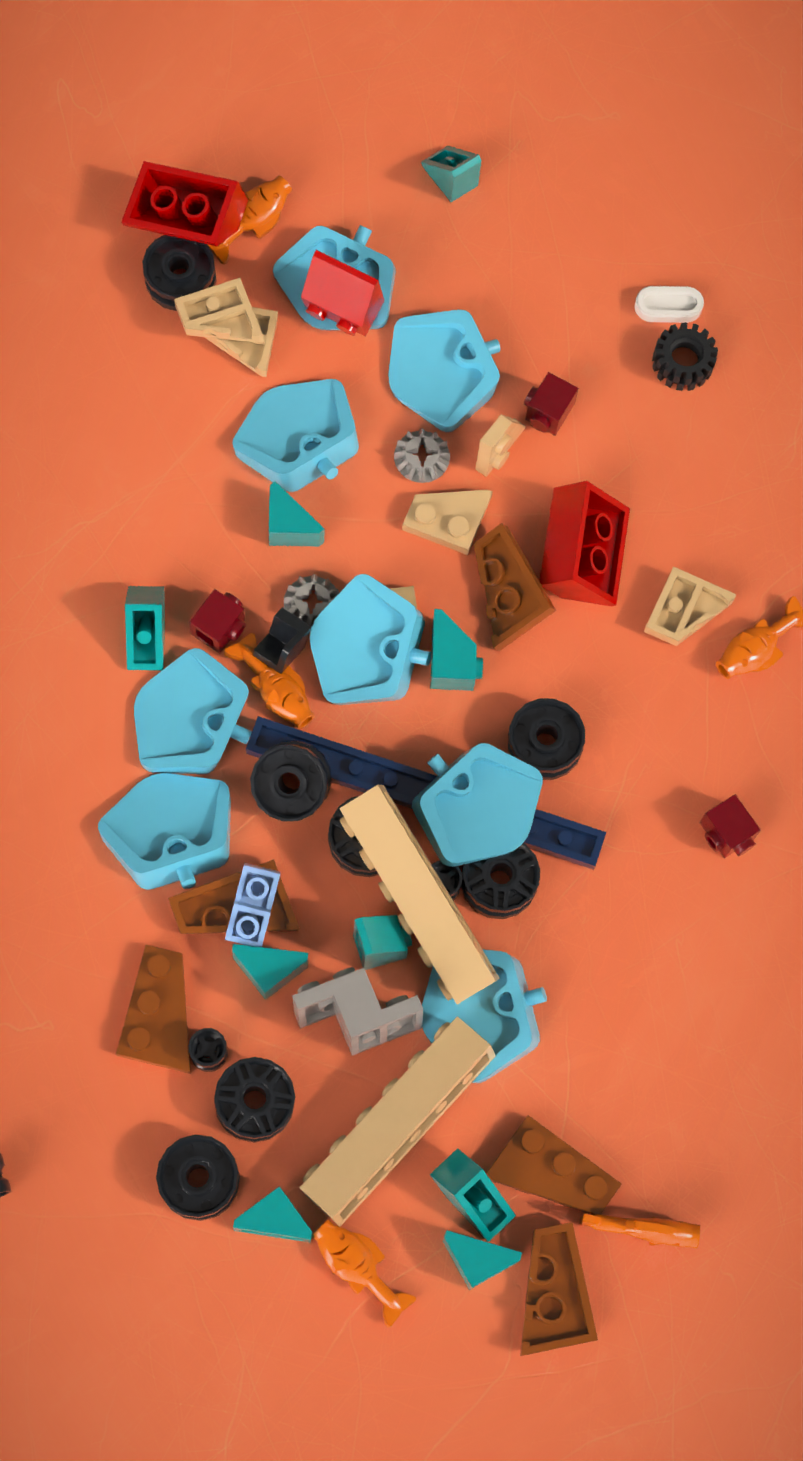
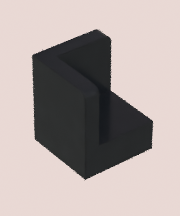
[253,607,312,674]

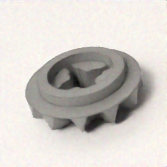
[394,428,450,483]
[284,574,339,626]

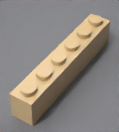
[339,785,500,1004]
[299,1016,496,1227]

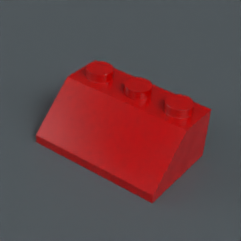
[121,161,249,246]
[540,481,630,607]

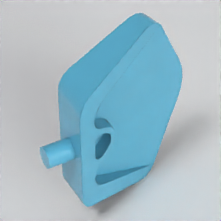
[273,225,396,331]
[388,309,501,432]
[232,379,359,492]
[310,574,431,705]
[134,648,252,774]
[412,743,543,867]
[98,773,231,890]
[422,950,547,1084]

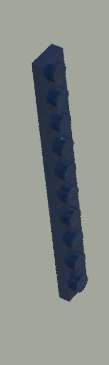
[246,716,606,870]

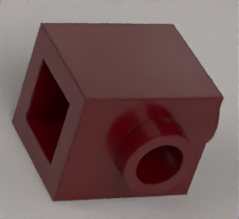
[524,372,579,436]
[189,589,246,654]
[700,794,761,858]

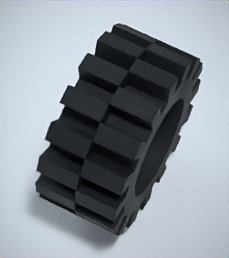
[652,322,718,391]

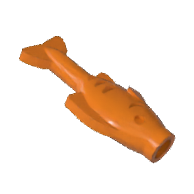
[208,175,292,264]
[715,596,803,679]
[224,633,315,729]
[579,1214,700,1248]
[312,1219,416,1327]

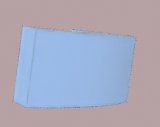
[225,863,281,947]

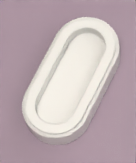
[634,286,704,323]

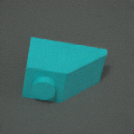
[125,586,165,670]
[430,609,483,691]
[353,915,412,970]
[430,1148,516,1242]

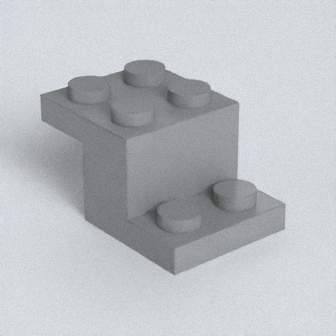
[292,967,423,1056]

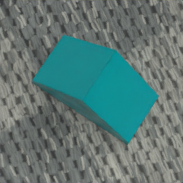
[421,146,482,202]
[269,481,325,547]
[232,944,308,1000]
[233,1186,312,1243]
[443,1230,522,1290]

